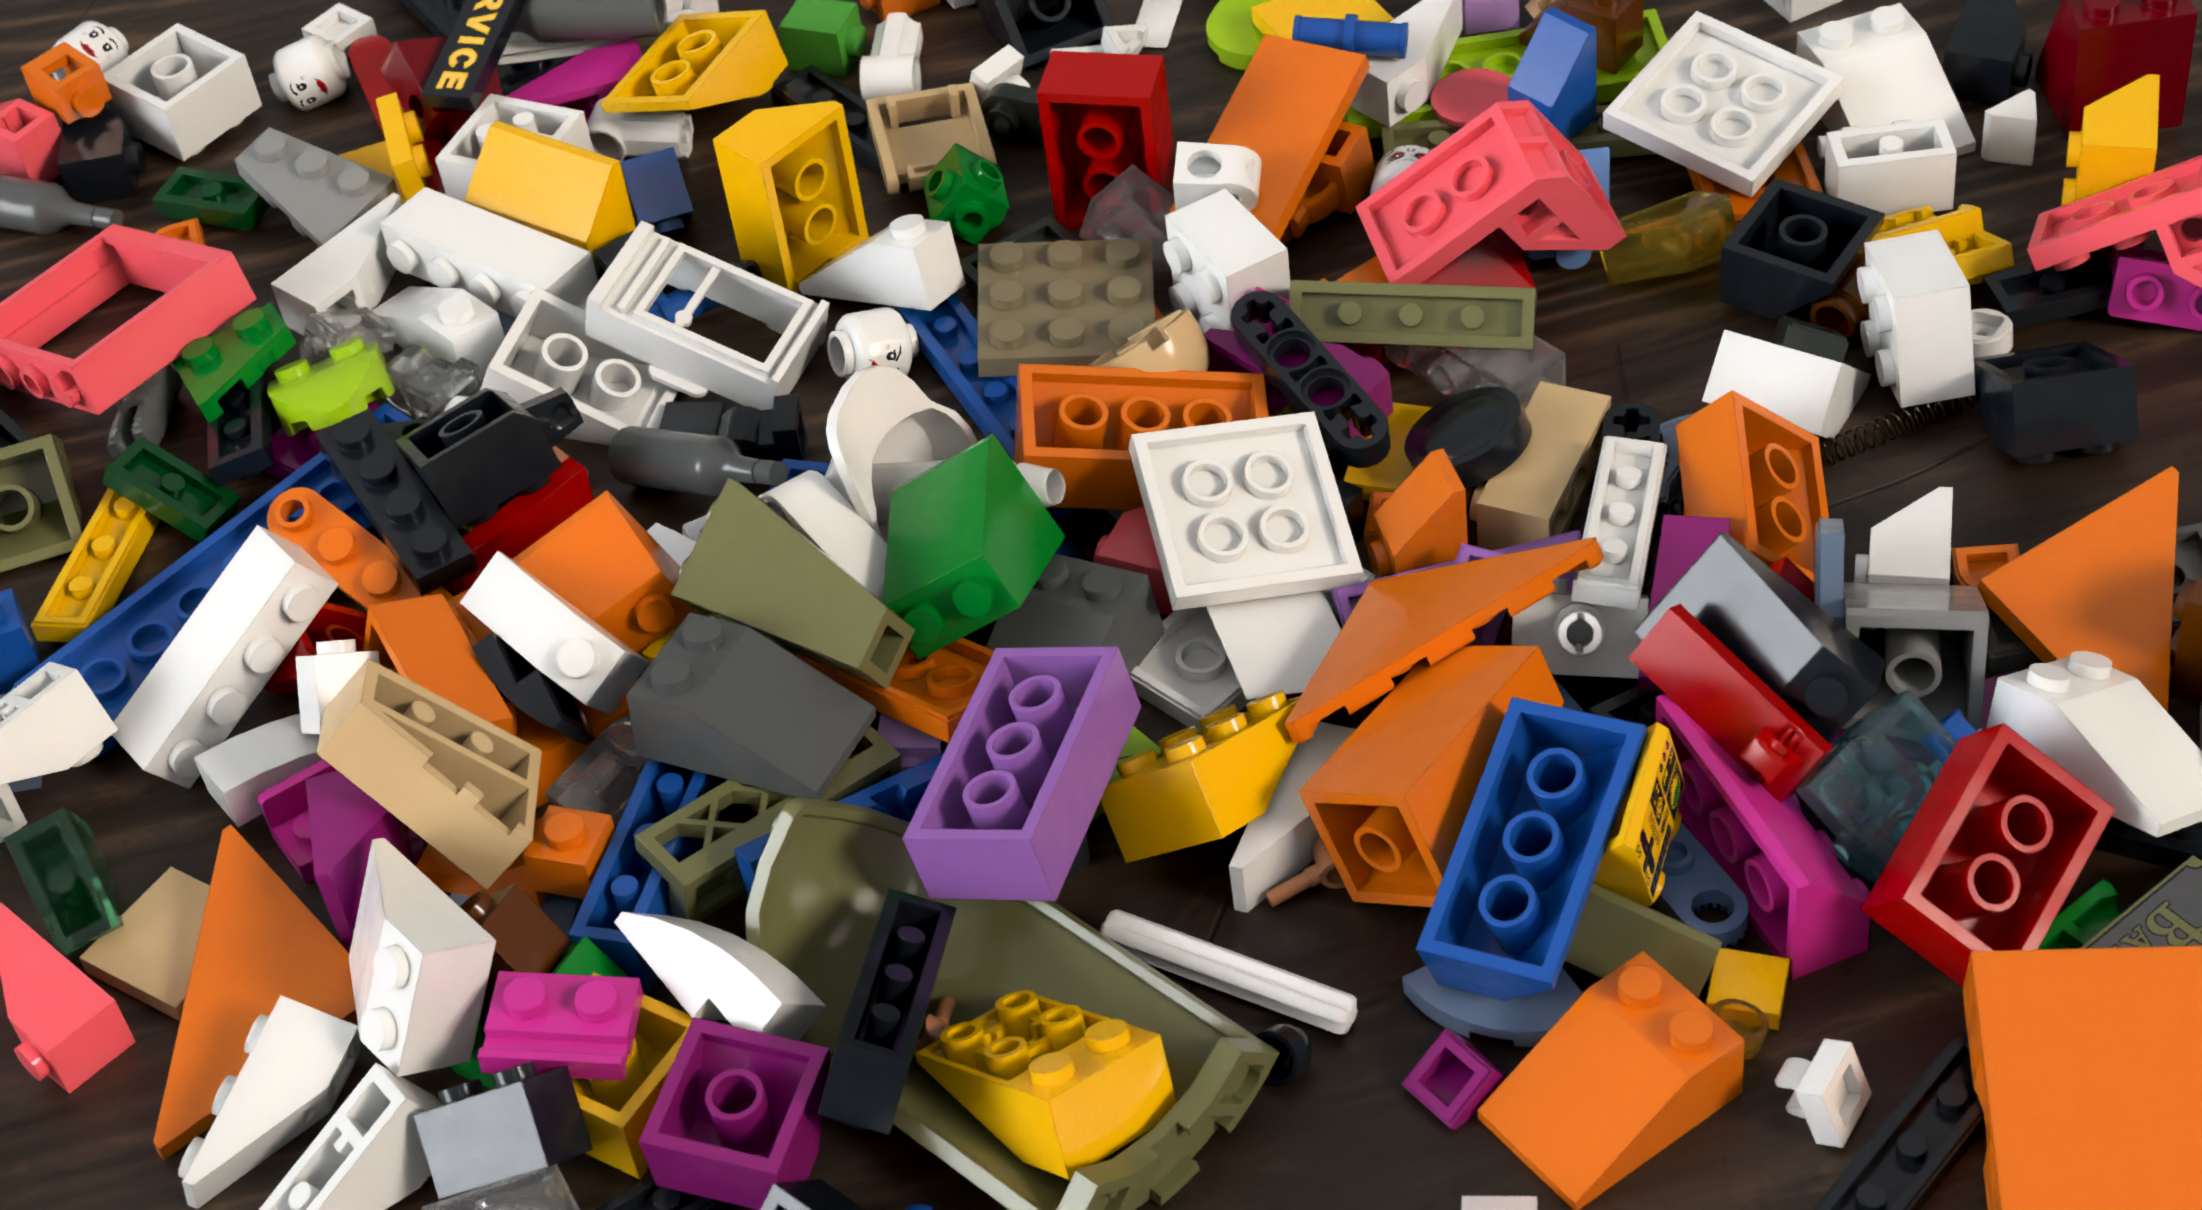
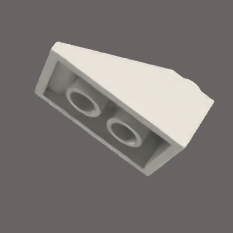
[1796,3,1976,156]
[480,287,679,445]
[1986,651,2202,837]
[348,838,496,1077]

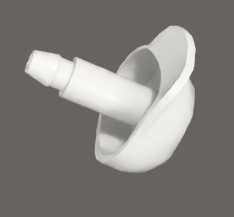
[825,365,1066,543]

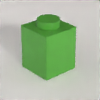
[779,0,867,77]

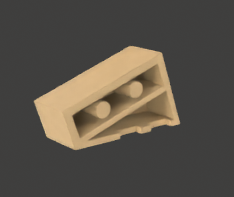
[316,658,542,890]

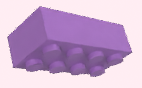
[902,646,1141,901]

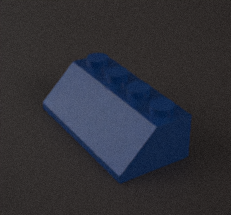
[1416,697,1648,1001]

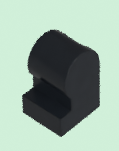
[718,393,808,462]

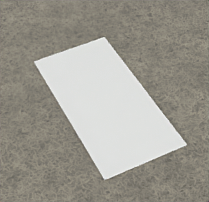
[1206,590,1341,700]

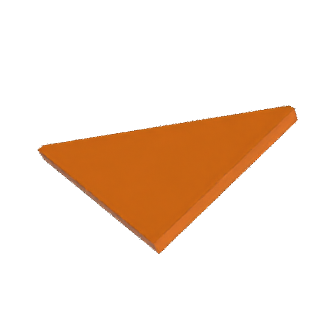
[1978,466,2179,713]
[1284,537,1604,743]
[153,824,357,1160]

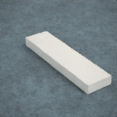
[1571,436,1668,610]

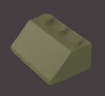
[0,434,85,574]

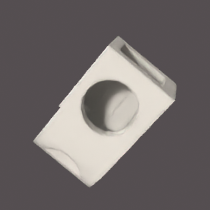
[1173,141,1262,211]

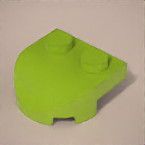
[267,337,395,436]

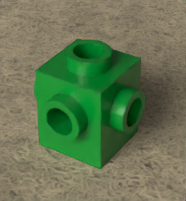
[922,143,1010,246]

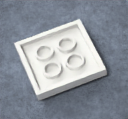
[1603,11,1845,198]
[1128,411,1363,611]

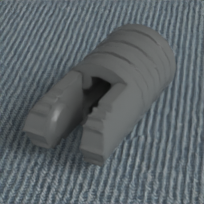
[107,364,183,459]

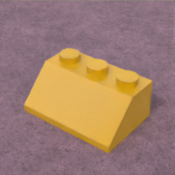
[713,101,869,293]
[464,121,636,259]

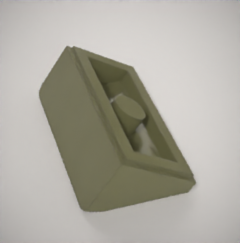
[1564,883,1723,998]

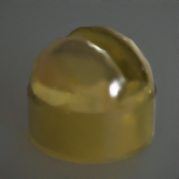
[1712,999,1769,1059]

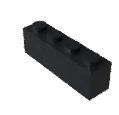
[817,888,957,1135]

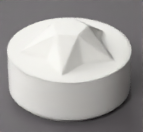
[1971,309,2013,358]

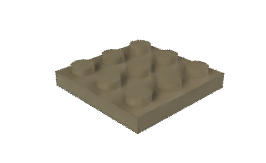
[977,238,1155,377]

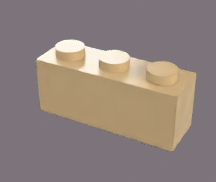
[1469,381,1611,551]

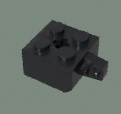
[394,387,584,530]

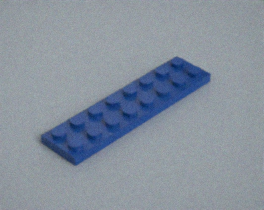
[13,403,411,758]

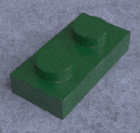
[152,166,271,231]
[102,436,241,543]

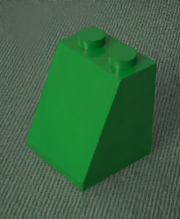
[882,434,1065,660]

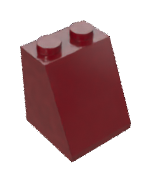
[2035,0,2198,141]

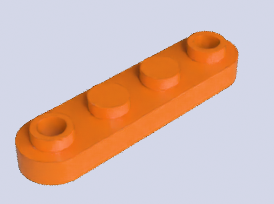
[267,487,453,611]

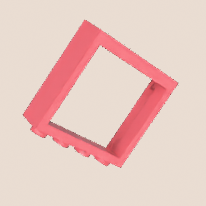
[0,224,257,415]

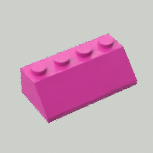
[1655,694,1871,981]

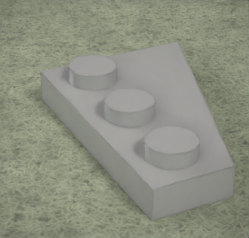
[234,127,398,248]

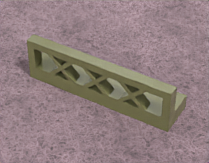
[1289,280,1537,351]
[635,726,901,921]

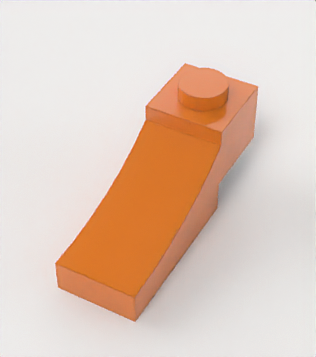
[416,805,616,908]

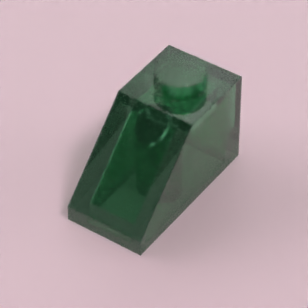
[3,807,124,956]

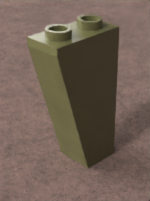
[671,478,915,689]

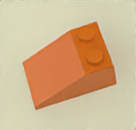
[1477,951,1745,1210]

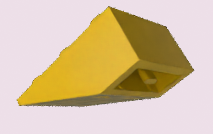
[1100,690,1301,863]
[915,990,1177,1180]

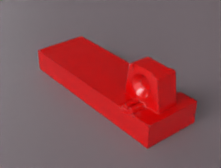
[442,457,594,597]
[1628,604,1834,803]

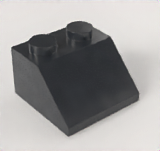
[976,0,1115,70]
[1718,178,1885,320]
[1974,341,2139,464]

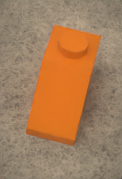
[1367,448,1468,578]

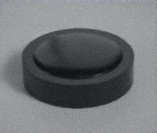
[1404,387,1532,488]

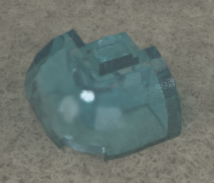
[1795,689,1957,883]

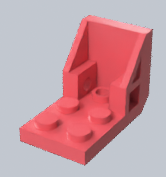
[1355,100,1627,284]
[2027,155,2202,288]

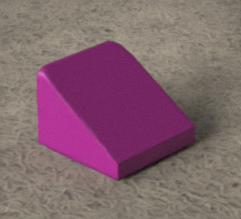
[1401,1028,1508,1131]

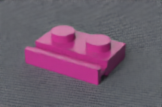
[477,971,643,1081]

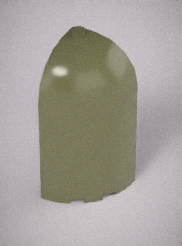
[745,797,1280,1210]

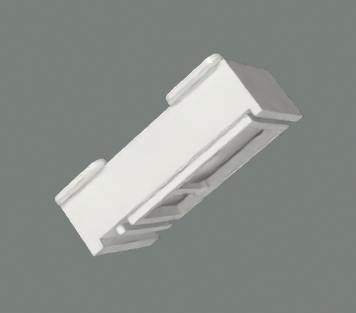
[585,220,830,410]

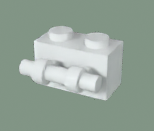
[1817,118,1957,216]

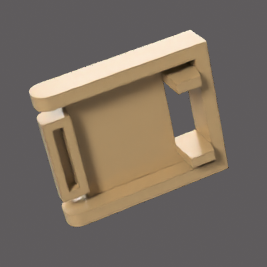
[866,82,997,195]

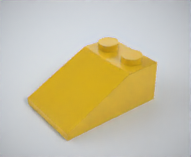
[600,10,788,113]

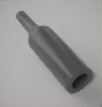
[513,0,667,44]
[0,174,123,235]
[607,426,788,497]

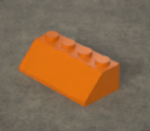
[1014,363,1269,510]

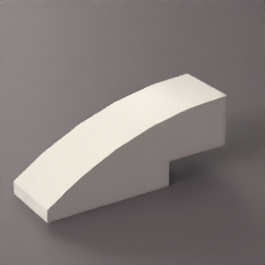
[193,713,323,828]
[614,912,826,1041]

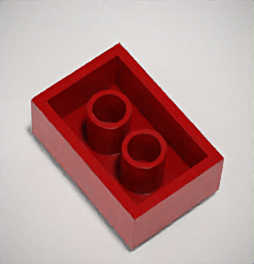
[1037,51,1175,234]
[1860,723,2116,987]

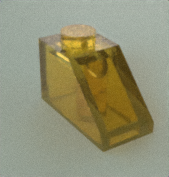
[1599,190,1737,285]

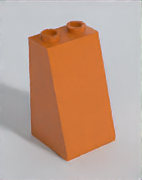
[1298,646,1564,907]

